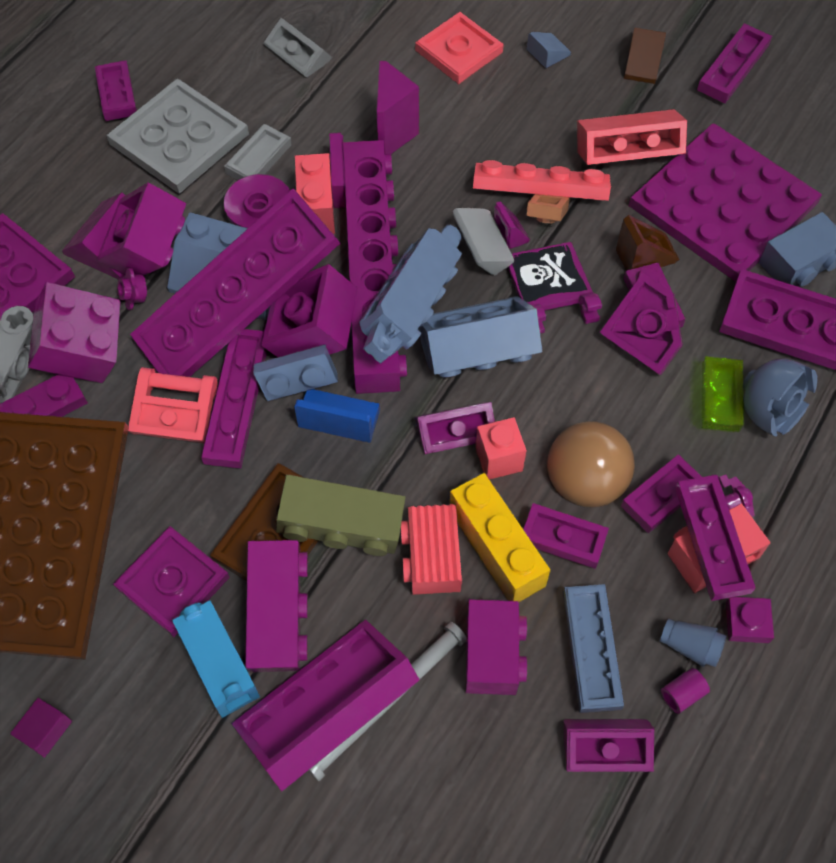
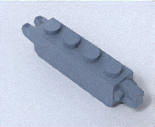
[359,224,462,364]

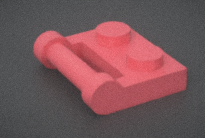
[128,367,218,443]

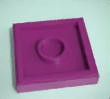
[113,526,230,638]

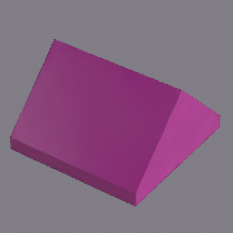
[377,61,419,154]
[62,192,126,280]

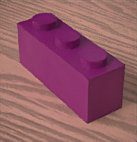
[246,540,308,672]

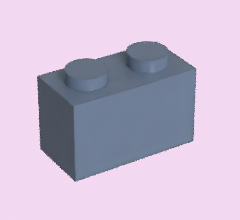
[759,212,836,287]

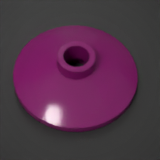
[224,174,290,228]

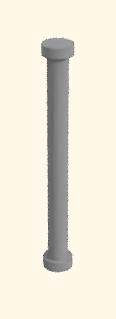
[308,622,467,782]

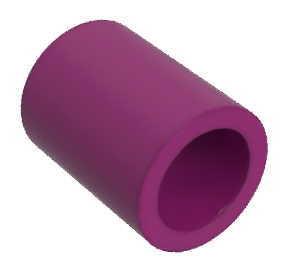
[661,668,710,714]

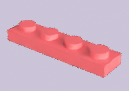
[473,160,611,201]

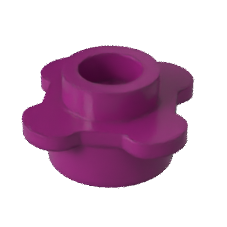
[117,268,147,310]

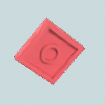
[415,12,504,84]

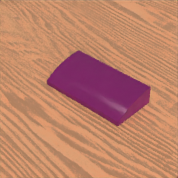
[231,619,420,792]

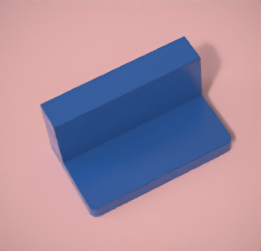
[294,389,380,443]

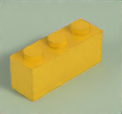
[449,473,550,602]

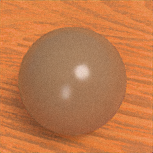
[547,421,635,507]

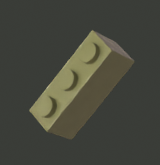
[276,474,406,556]

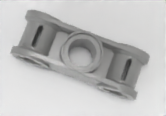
[0,306,33,404]

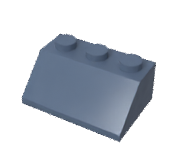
[167,212,270,320]
[418,296,542,377]

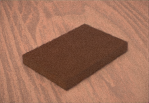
[210,463,319,581]

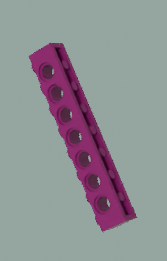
[343,140,407,394]

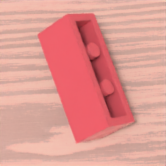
[577,109,687,165]

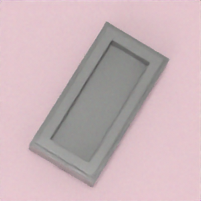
[224,124,292,180]

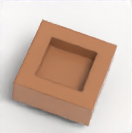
[527,194,570,223]

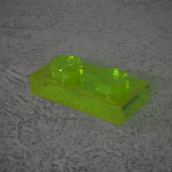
[702,356,744,432]

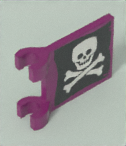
[507,242,602,333]

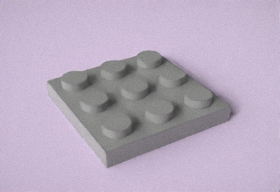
[106,78,249,194]

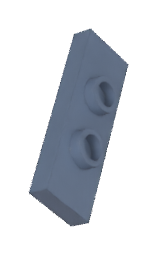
[563,584,624,713]

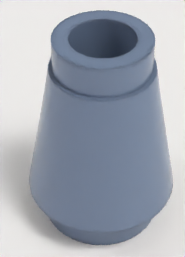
[660,619,727,667]

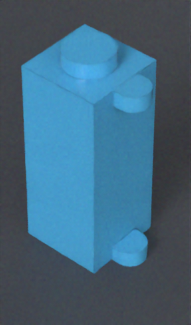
[172,600,260,718]

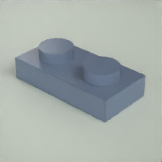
[253,345,338,401]

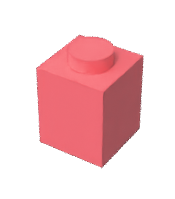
[475,417,527,480]

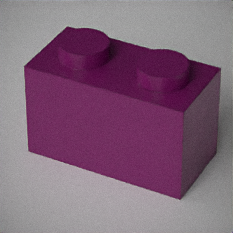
[466,599,527,695]

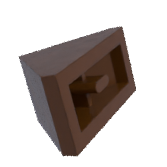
[624,27,666,84]
[616,215,680,271]

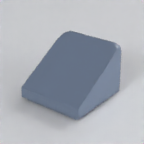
[527,32,571,68]

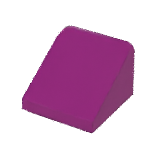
[494,201,530,249]
[10,698,72,758]

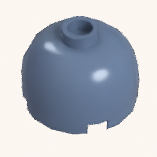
[743,359,818,436]

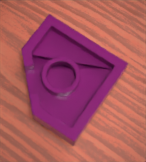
[600,273,683,375]

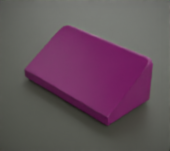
[415,402,495,454]
[564,719,654,772]

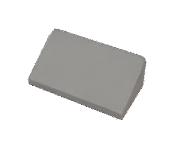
[263,18,332,77]
[453,208,514,276]

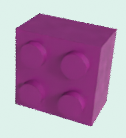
[96,182,186,276]
[261,264,358,357]
[28,282,120,383]

